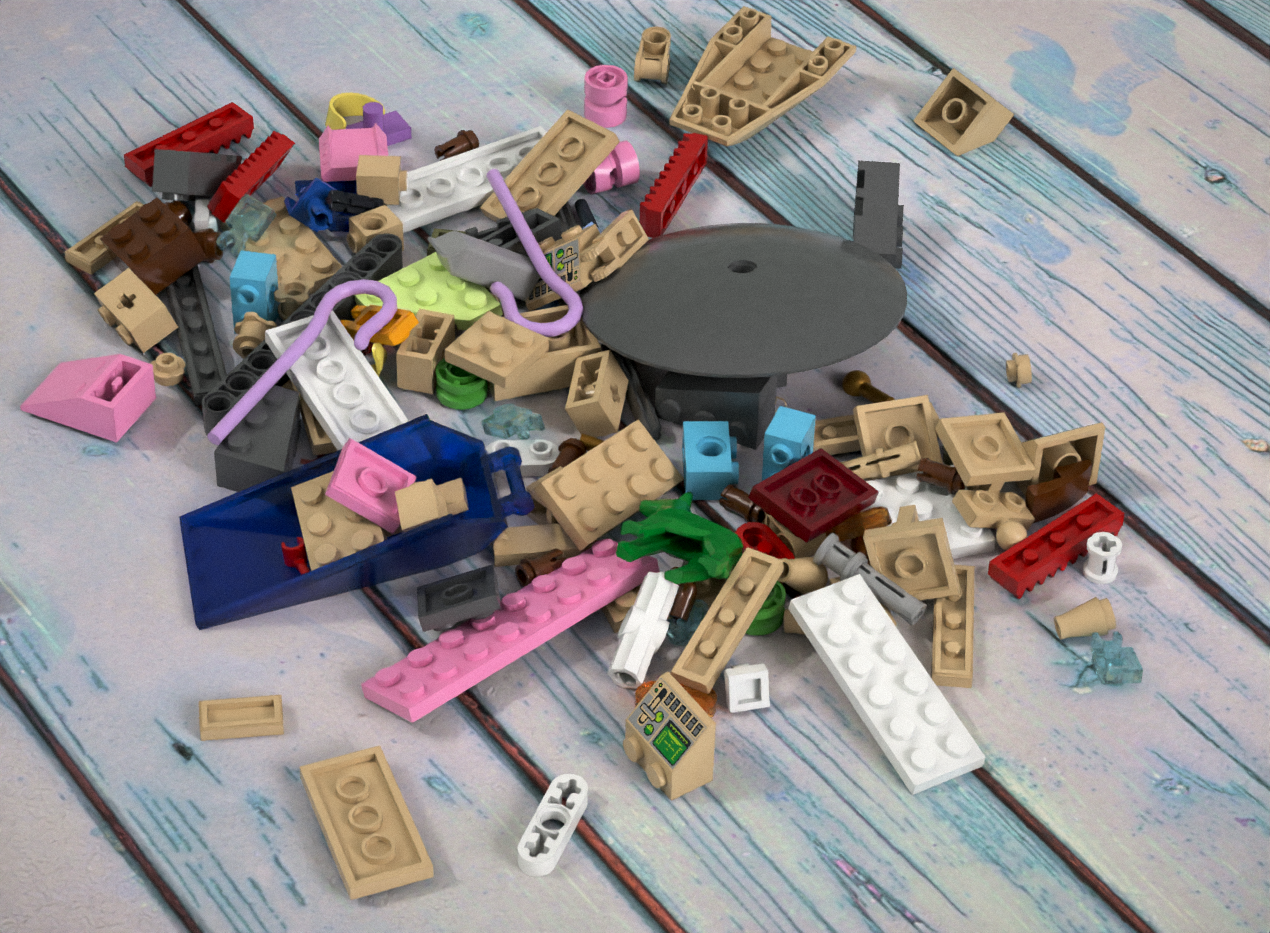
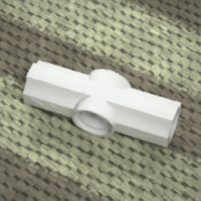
[607,571,679,689]

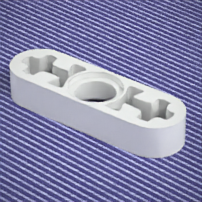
[517,774,588,877]

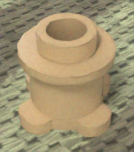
[274,276,315,321]
[233,312,277,359]

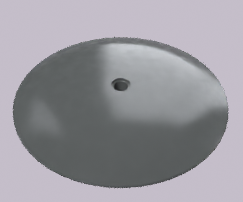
[580,223,907,378]

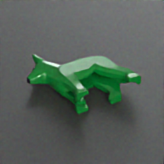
[616,492,743,584]

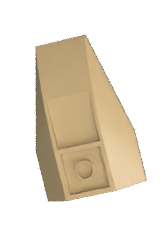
[669,6,856,146]

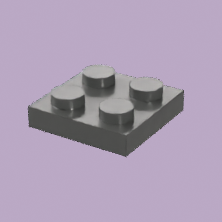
[417,564,501,632]

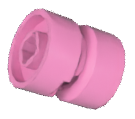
[584,65,628,128]
[583,140,640,195]

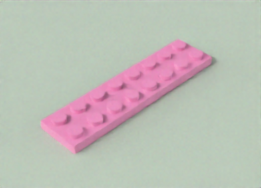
[361,538,660,723]

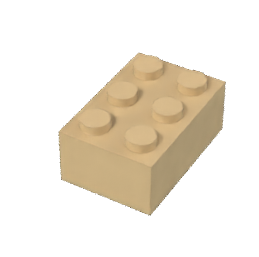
[474,305,601,401]

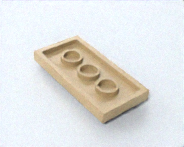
[480,109,620,222]
[220,196,342,295]
[533,419,684,552]
[299,745,434,900]

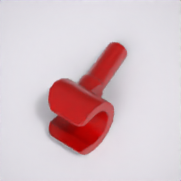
[281,537,316,587]

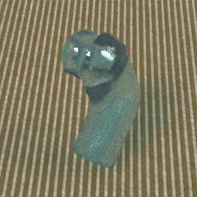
[666,599,708,647]

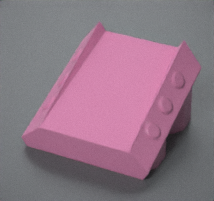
[319,123,388,182]

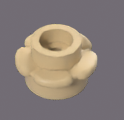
[150,353,186,386]
[1006,353,1032,388]

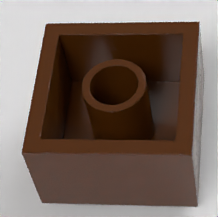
[100,197,207,295]

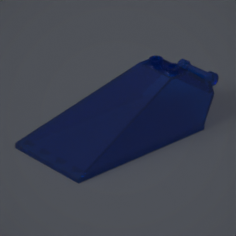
[179,414,534,630]

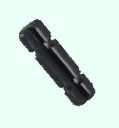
[325,190,387,215]

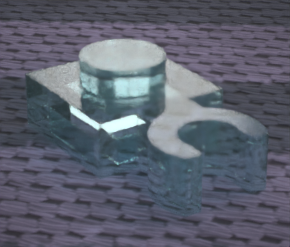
[216,193,277,259]
[481,404,545,440]
[1090,632,1143,686]

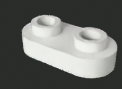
[484,439,560,477]

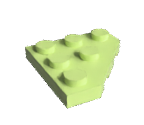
[354,252,503,330]

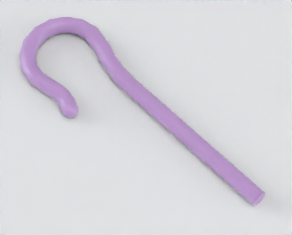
[487,169,583,337]
[207,279,397,445]

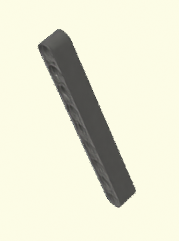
[202,234,403,436]

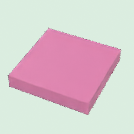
[325,438,416,534]

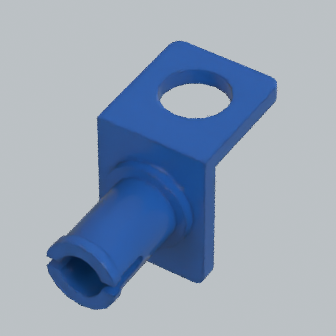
[284,178,336,232]

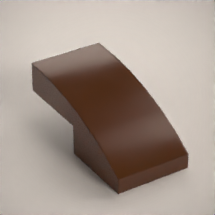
[1025,459,1092,524]

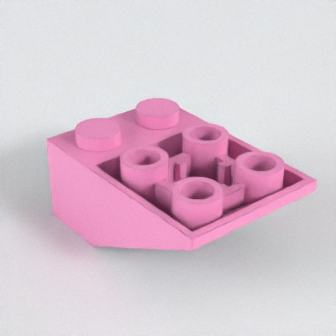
[20,354,156,443]

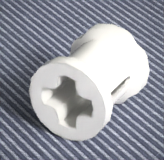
[1083,532,1122,584]

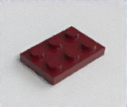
[748,448,879,543]

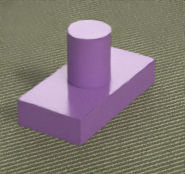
[346,102,412,146]

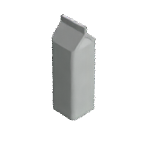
[427,231,540,301]

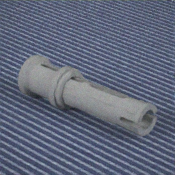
[813,533,927,626]

